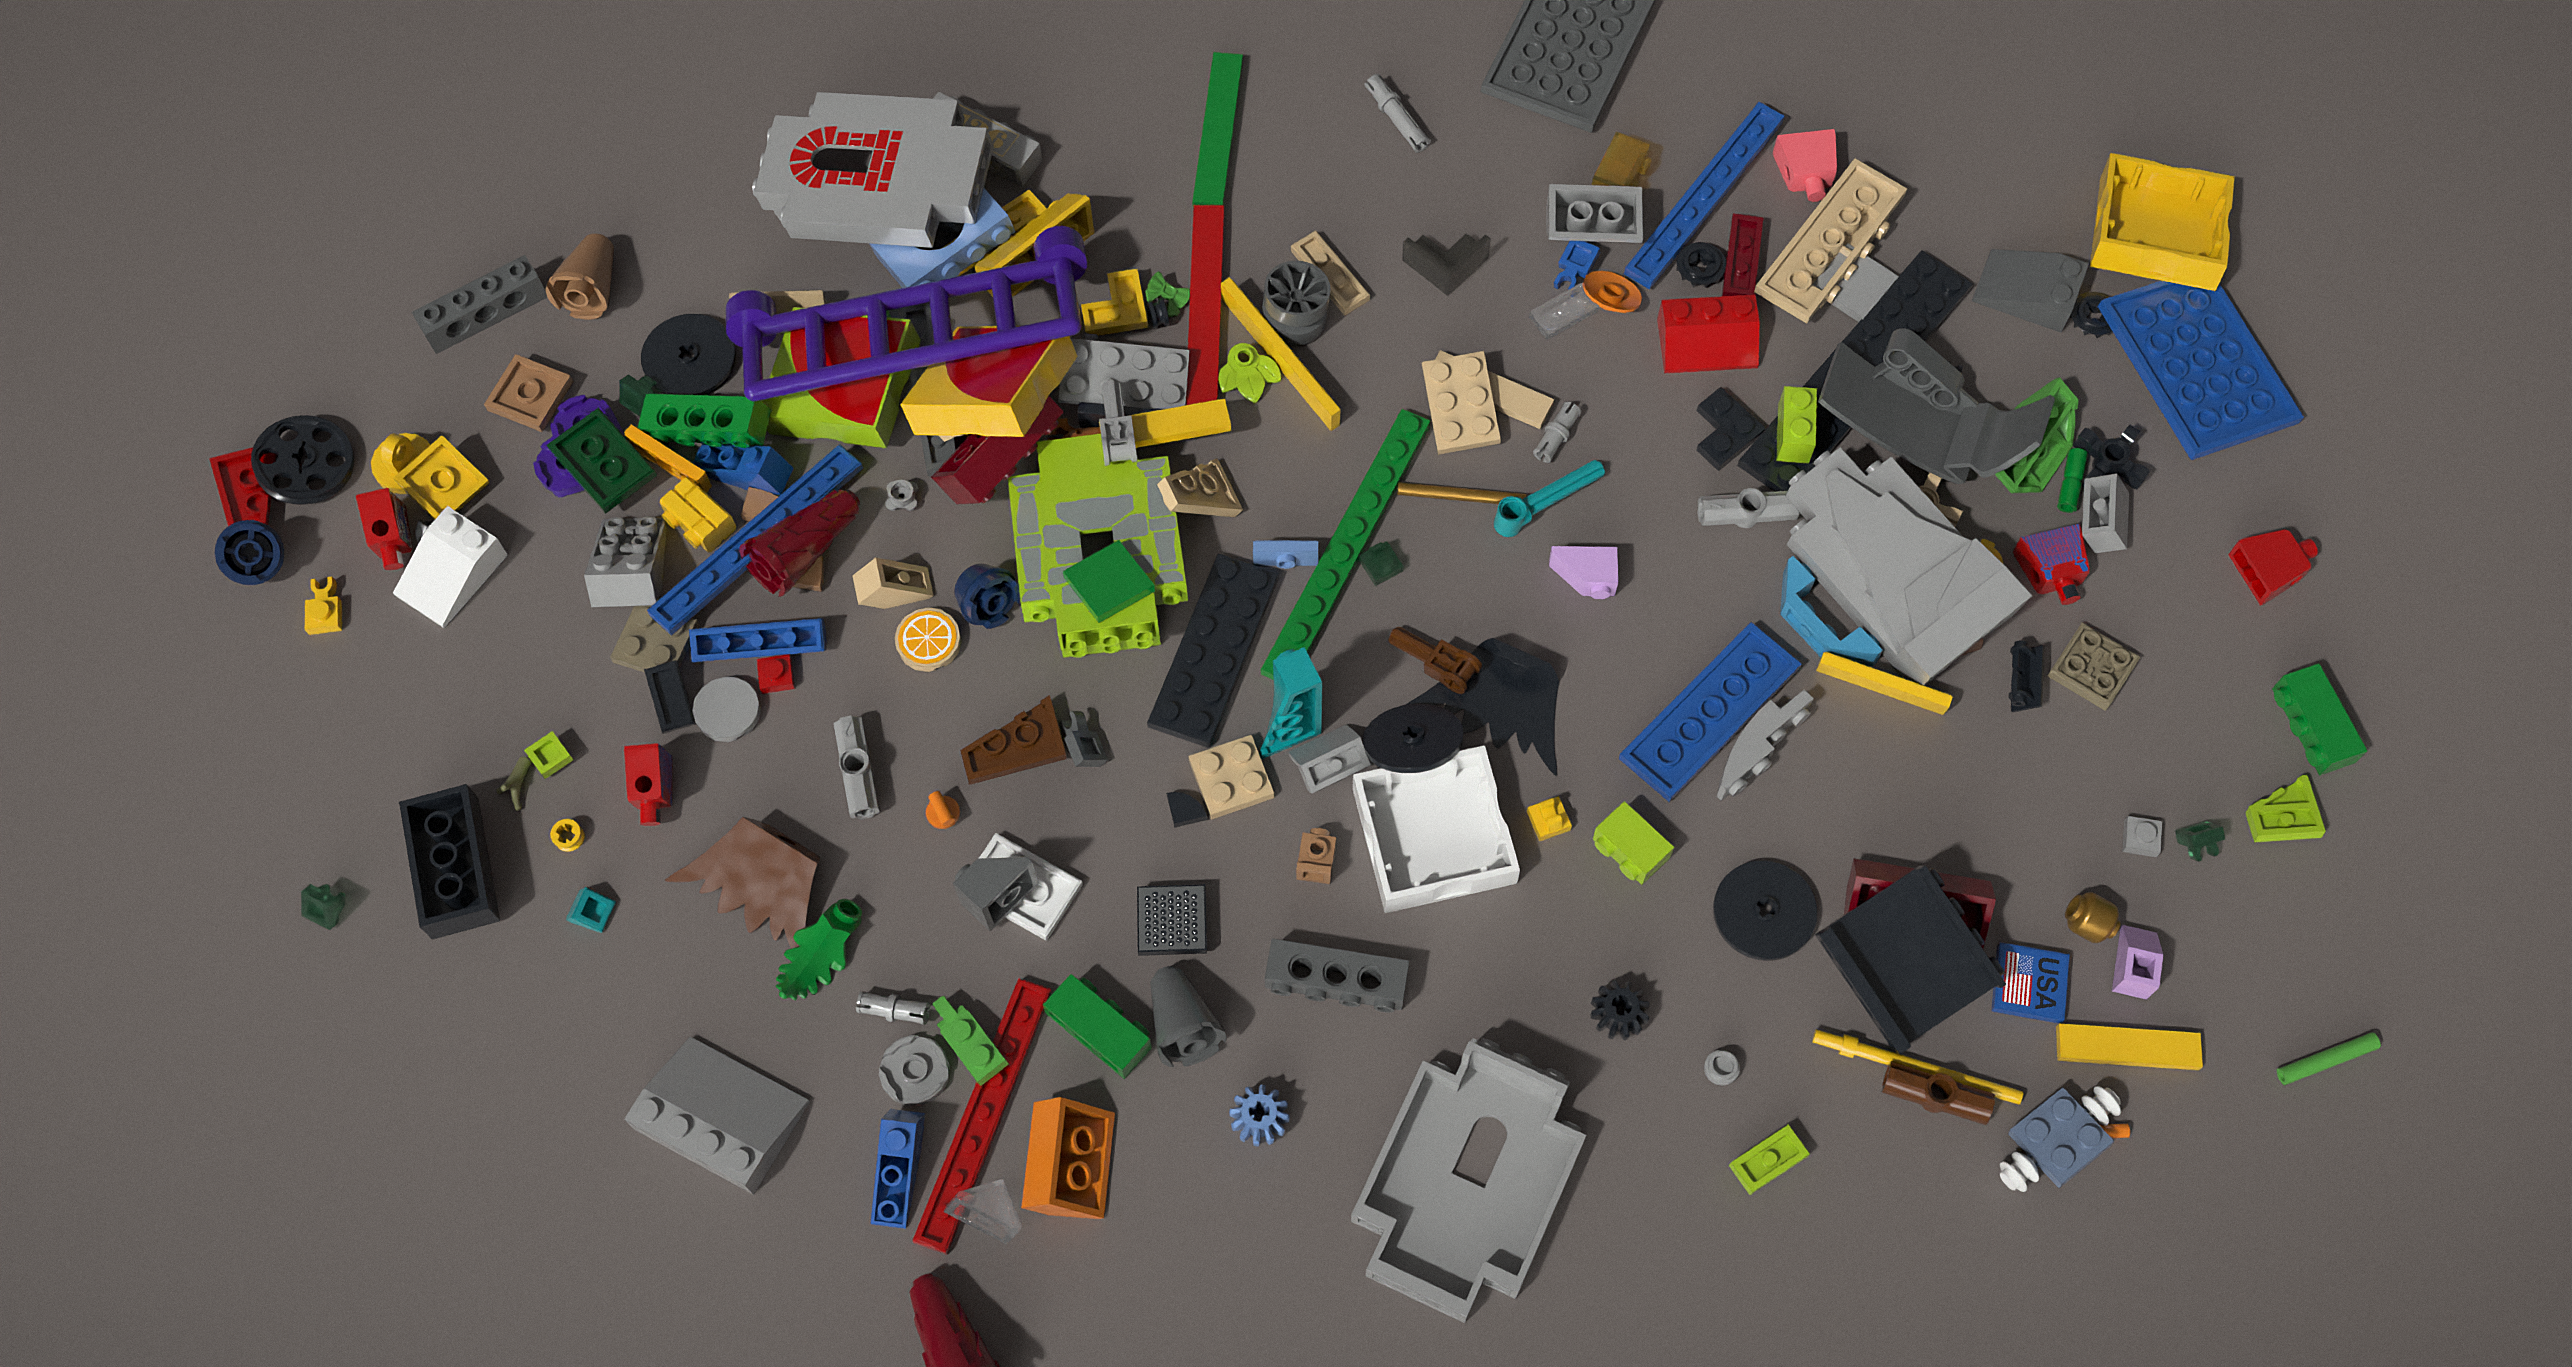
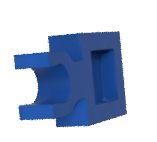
[1554,241,1600,295]

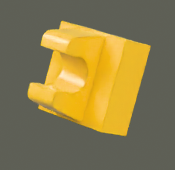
[1527,796,1572,841]

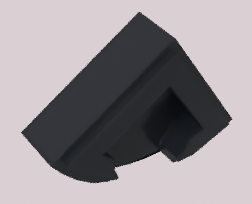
[1166,792,1207,828]

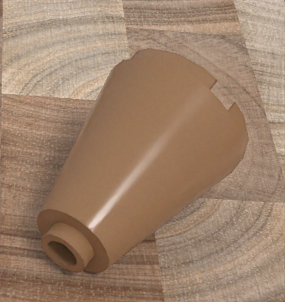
[545,234,614,320]

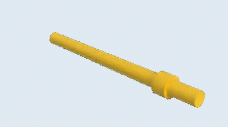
[1812,1029,2023,1105]

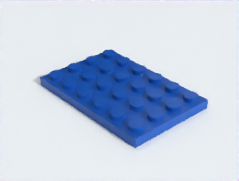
[2098,281,2304,460]

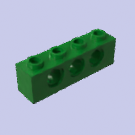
[638,394,771,448]

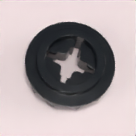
[1676,242,1726,288]
[2070,292,2113,338]

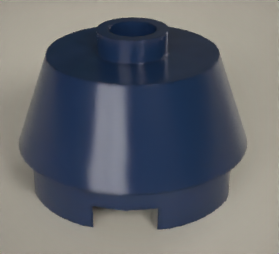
[215,520,284,585]
[954,563,1020,629]

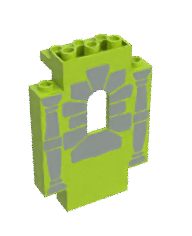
[1008,434,1188,658]

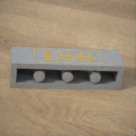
[933,92,1042,187]

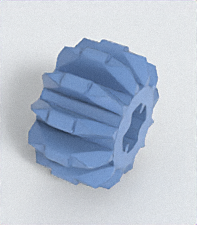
[1229,1084,1290,1147]

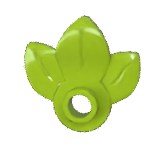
[1218,343,1281,404]

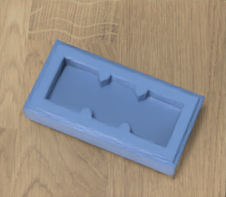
[1253,540,1318,569]

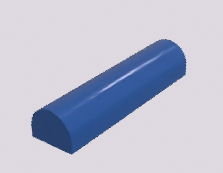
[689,618,827,662]

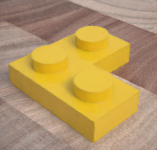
[1081,269,1148,336]

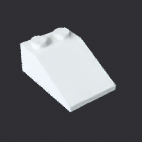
[393,506,508,628]

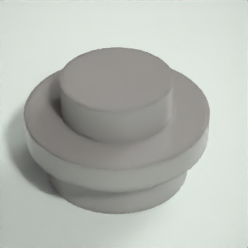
[1704,1050,1740,1086]

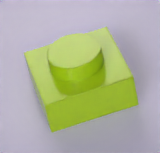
[524,731,573,779]

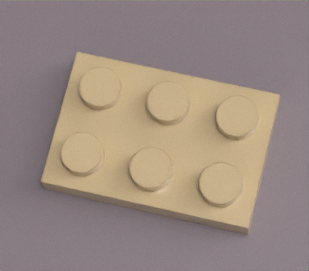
[1422,351,1501,455]

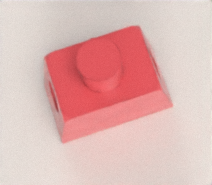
[1773,129,1837,202]

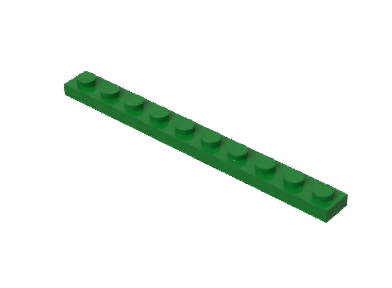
[1261,409,1430,680]

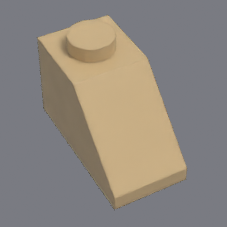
[853,557,934,609]

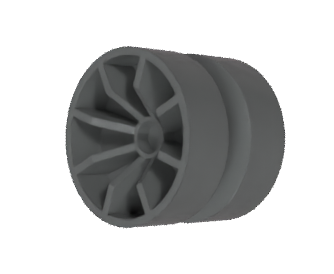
[1261,261,1331,346]

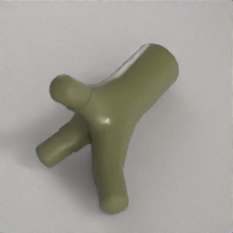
[496,756,532,811]

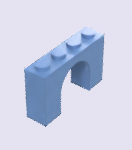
[869,188,1016,288]

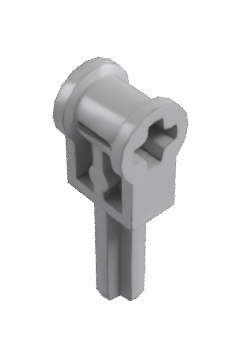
[1099,380,1137,466]

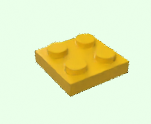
[393,435,489,520]

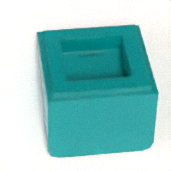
[566,887,616,933]

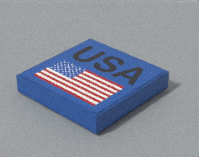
[1991,942,2069,1024]

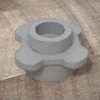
[885,480,918,511]

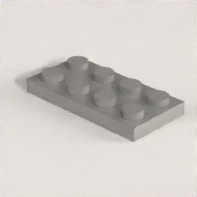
[1058,338,1189,410]

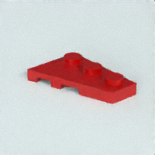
[209,447,276,526]

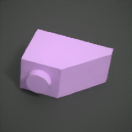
[1549,546,1618,599]

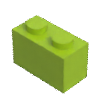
[1777,386,1817,463]
[1593,801,1674,885]

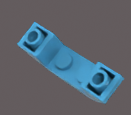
[1780,556,1883,667]

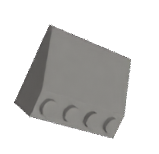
[624,1037,810,1195]

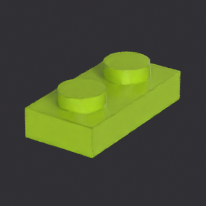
[1729,1124,1810,1195]

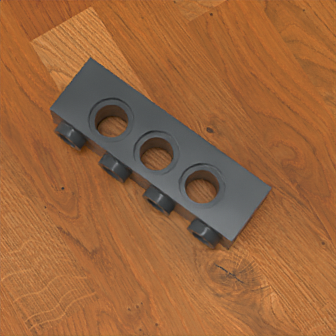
[412,255,547,354]
[1265,939,1409,1013]

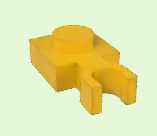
[305,576,342,635]

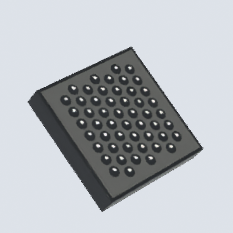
[1137,884,1207,956]

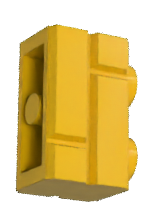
[659,477,736,553]

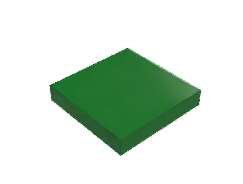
[1063,540,1155,623]

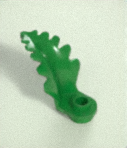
[776,899,862,1000]

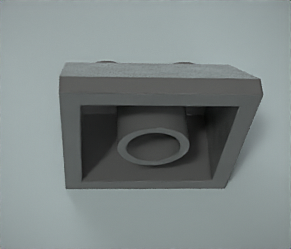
[953,857,1039,931]

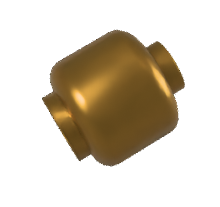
[2065,892,2121,943]

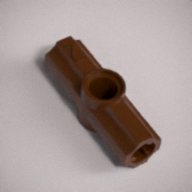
[1881,1062,1995,1125]

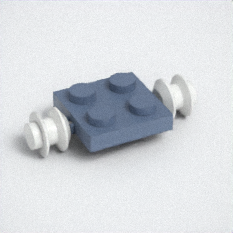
[2000,1086,2121,1192]

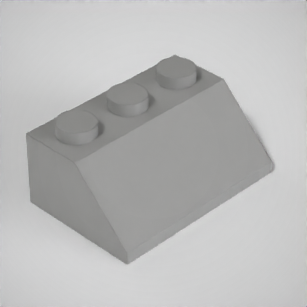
[1546,184,1643,243]

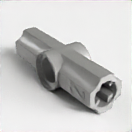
[1697,488,1799,528]
[833,715,880,820]

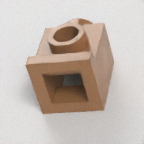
[1296,828,1336,884]

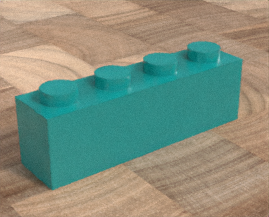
[1259,647,1322,760]

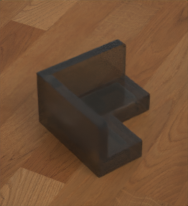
[1402,233,1491,296]

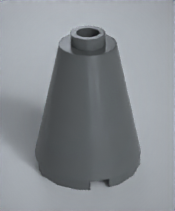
[1150,966,1227,1067]

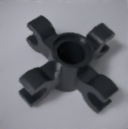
[2073,424,2150,490]

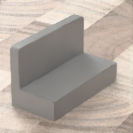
[1289,725,1371,794]

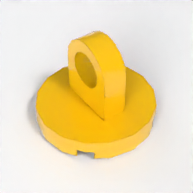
[371,433,430,494]

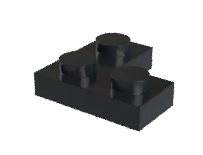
[1696,387,1766,471]

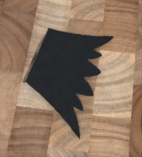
[1406,638,1559,776]

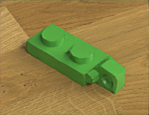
[932,995,1009,1086]

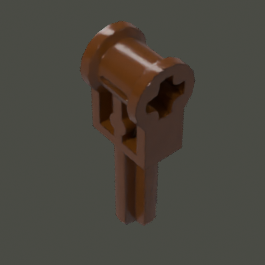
[1388,627,1482,694]

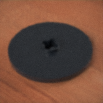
[641,314,736,395]
[1363,704,1464,773]
[1713,861,1817,961]

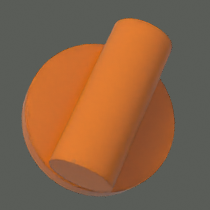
[926,791,960,829]

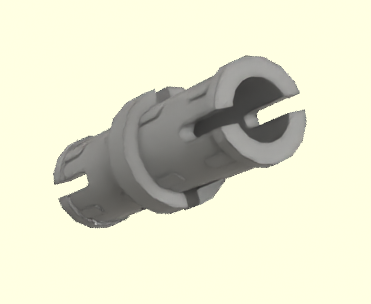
[1533,402,1581,463]
[856,991,930,1025]

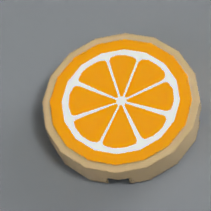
[895,608,962,672]

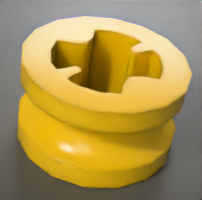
[550,819,585,852]

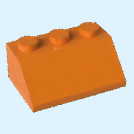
[1021,1097,1115,1219]

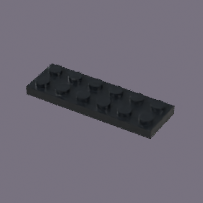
[1147,554,1279,748]

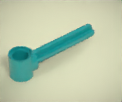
[1493,460,1605,537]

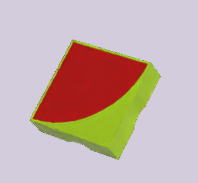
[761,307,921,448]

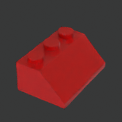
[1657,295,1760,374]

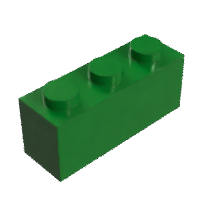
[2272,663,2368,776]
[1043,974,1152,1079]

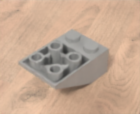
[584,516,667,607]

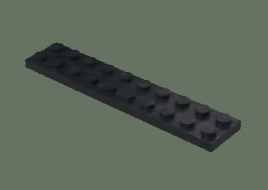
[1737,250,1973,492]

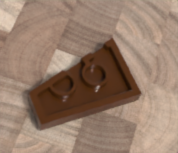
[960,695,1067,785]

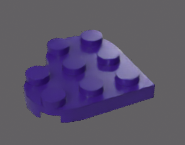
[533,395,626,497]

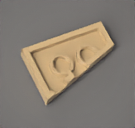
[1157,458,1243,517]

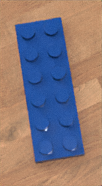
[1619,622,1801,802]

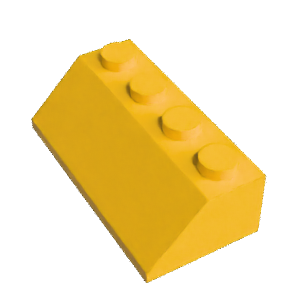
[975,193,1094,297]

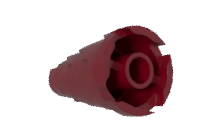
[739,490,860,597]
[909,1273,1000,1367]

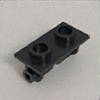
[2008,640,2044,713]

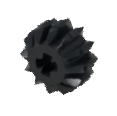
[1590,980,1650,1041]

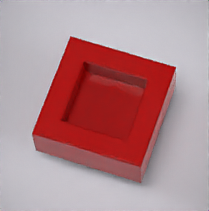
[757,654,795,694]

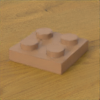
[484,354,573,432]

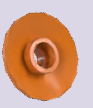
[1582,271,1642,313]

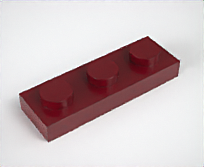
[1722,213,1764,296]

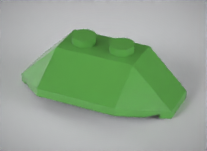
[1995,377,2079,493]

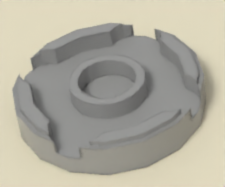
[692,677,761,742]
[879,1035,950,1106]

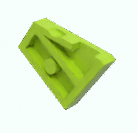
[2245,775,2326,842]

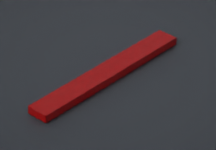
[1186,205,1224,405]
[912,978,1052,1255]

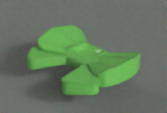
[1145,271,1190,317]

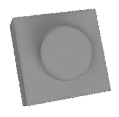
[2122,816,2162,857]

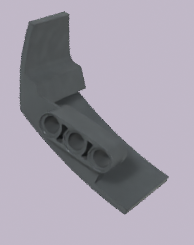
[1818,328,2055,484]

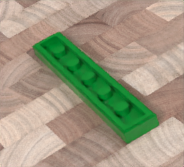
[1192,52,1243,206]

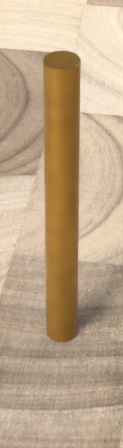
[1397,482,1526,504]

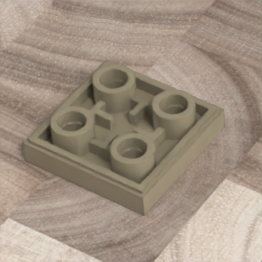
[2048,622,2140,711]

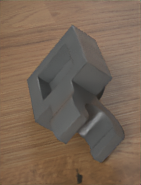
[1059,711,1108,767]

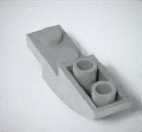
[1717,689,1814,801]

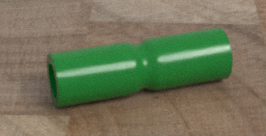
[2057,448,2088,513]

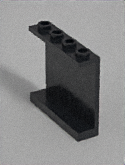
[1815,865,2006,1054]

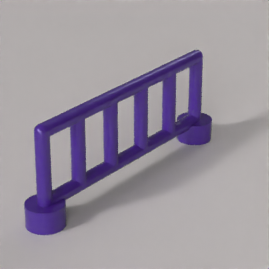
[726,226,1087,401]

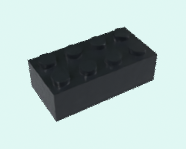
[399,784,500,940]

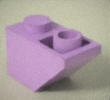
[2112,925,2163,1000]

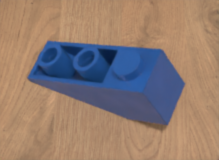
[693,444,794,495]
[870,1109,925,1229]

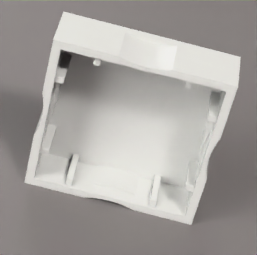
[1353,745,1520,913]

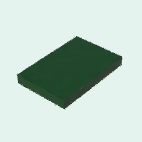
[546,408,657,514]

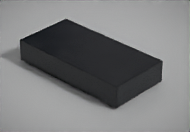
[644,660,696,734]

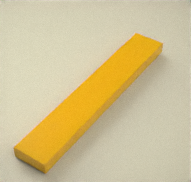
[1221,277,1341,431]

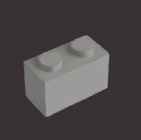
[2082,474,2129,553]

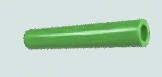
[2276,1032,2381,1085]

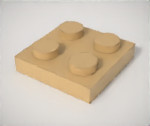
[1188,735,1274,820]

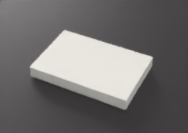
[979,833,1083,941]

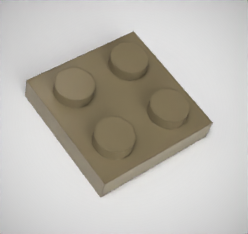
[610,605,699,673]

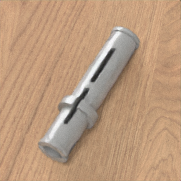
[1365,74,1431,153]

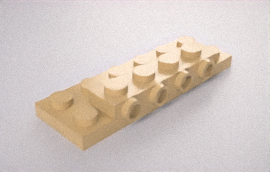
[1754,158,1907,324]

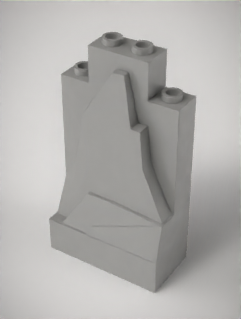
[1786,447,2032,686]

